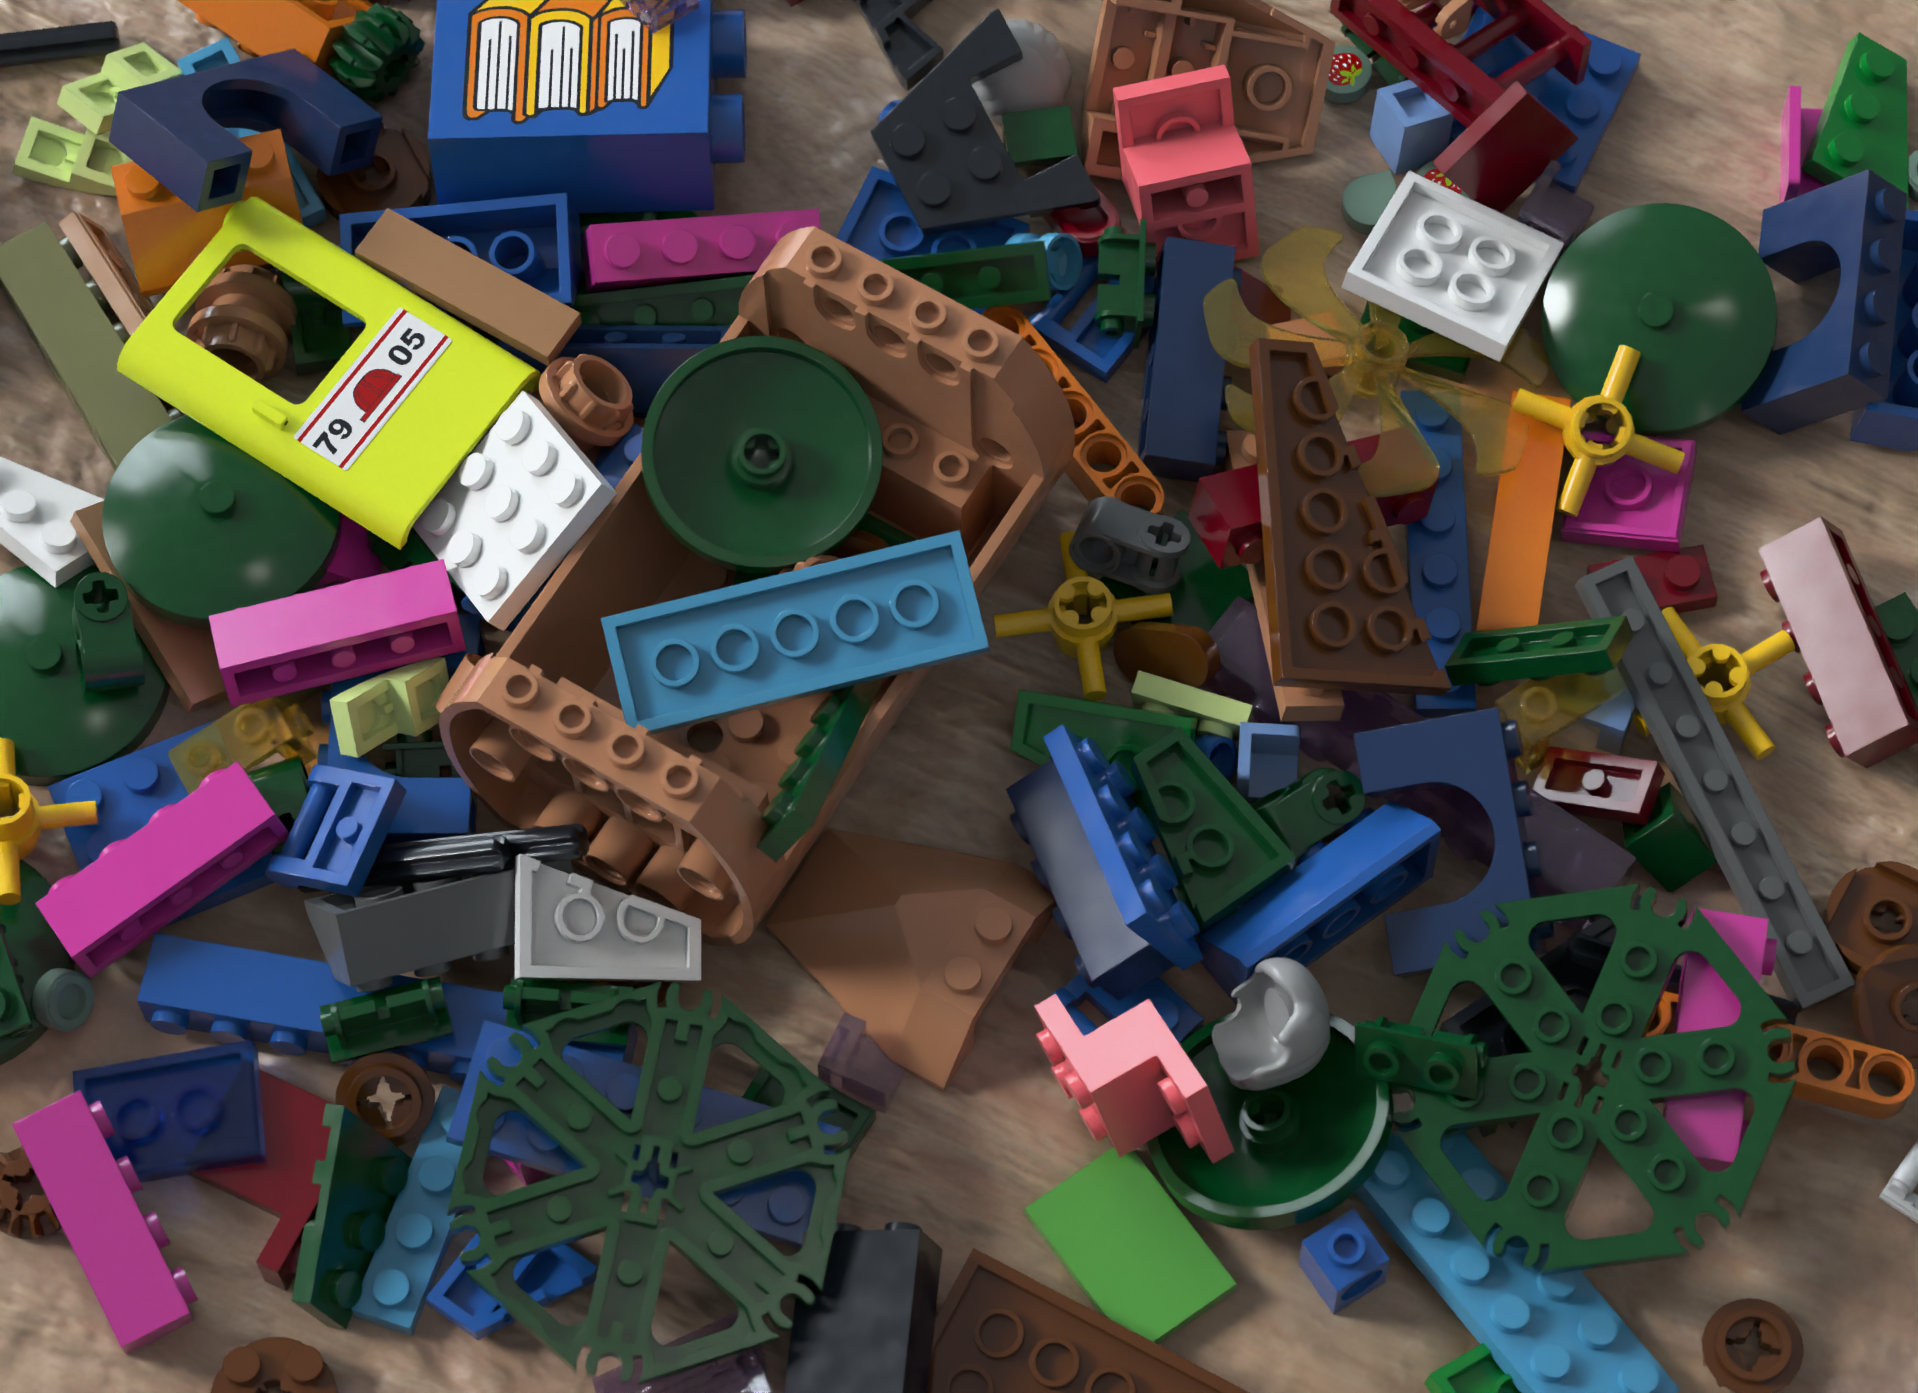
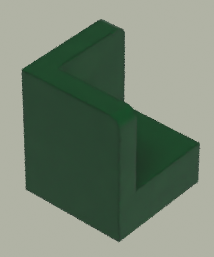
[1002,105,1078,168]
[1622,782,1717,892]

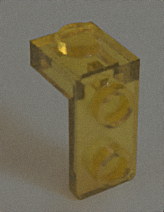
[1494,668,1626,775]
[168,696,318,794]

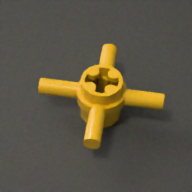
[1512,345,1685,517]
[993,531,1173,701]
[1633,606,1795,761]
[0,738,98,905]

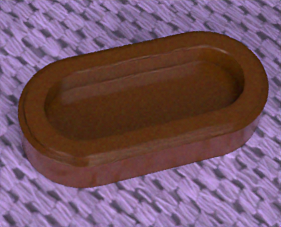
[1114,621,1220,688]

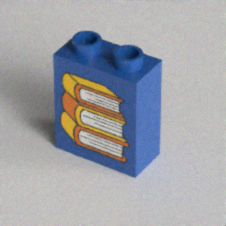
[428,0,747,213]

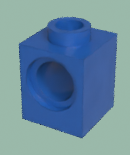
[1299,1209,1390,1315]

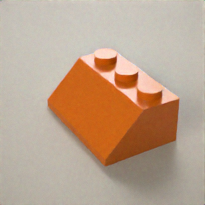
[177,0,374,80]
[111,129,304,298]

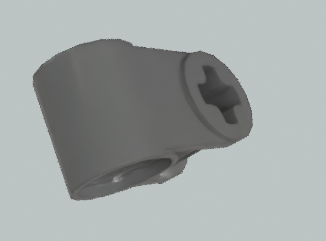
[1069,496,1191,595]

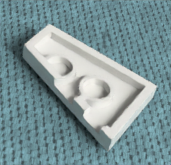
[0,457,105,588]
[515,854,701,983]

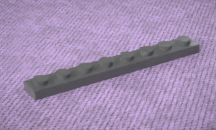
[1574,556,1856,1014]

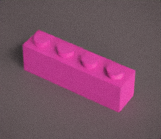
[581,209,821,292]
[208,559,466,708]
[35,761,289,978]
[1662,908,1777,1172]
[12,1090,198,1355]

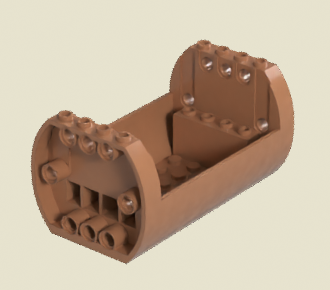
[439,226,1075,946]

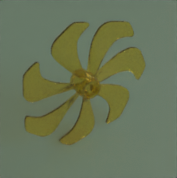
[1203,226,1549,498]

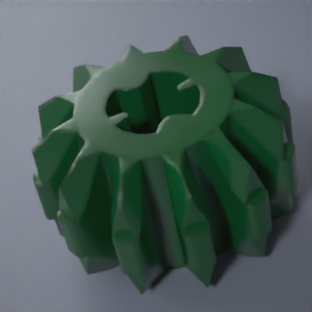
[328,3,425,103]

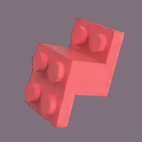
[1113,64,1260,278]
[1034,994,1234,1164]

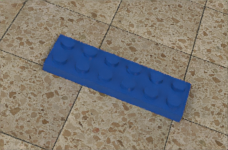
[446,1020,842,1249]

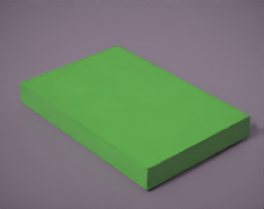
[1025,1148,1237,1345]

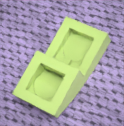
[57,42,182,135]
[12,116,133,196]
[329,657,449,758]

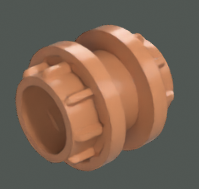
[186,264,298,384]
[526,353,634,464]

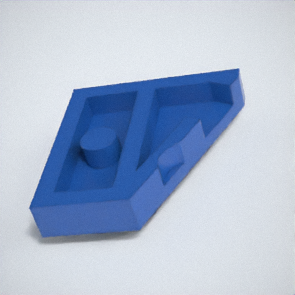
[426,1233,598,1341]

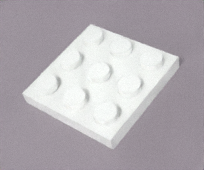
[1341,171,1565,362]
[412,391,617,631]

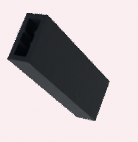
[784,1222,943,1393]

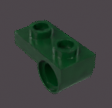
[282,271,353,376]

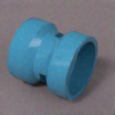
[1005,233,1083,290]

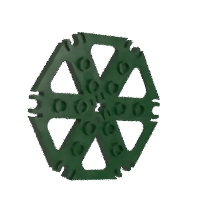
[1388,884,1797,1275]
[447,981,851,1386]

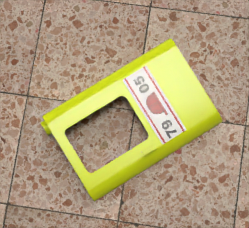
[117,197,541,550]

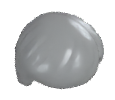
[972,19,1072,127]
[1212,957,1331,1091]

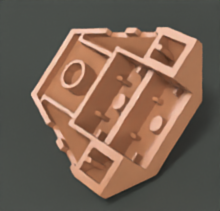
[1081,0,1336,180]
[765,828,1058,1092]

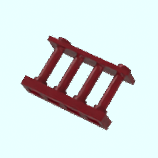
[1329,0,1592,128]

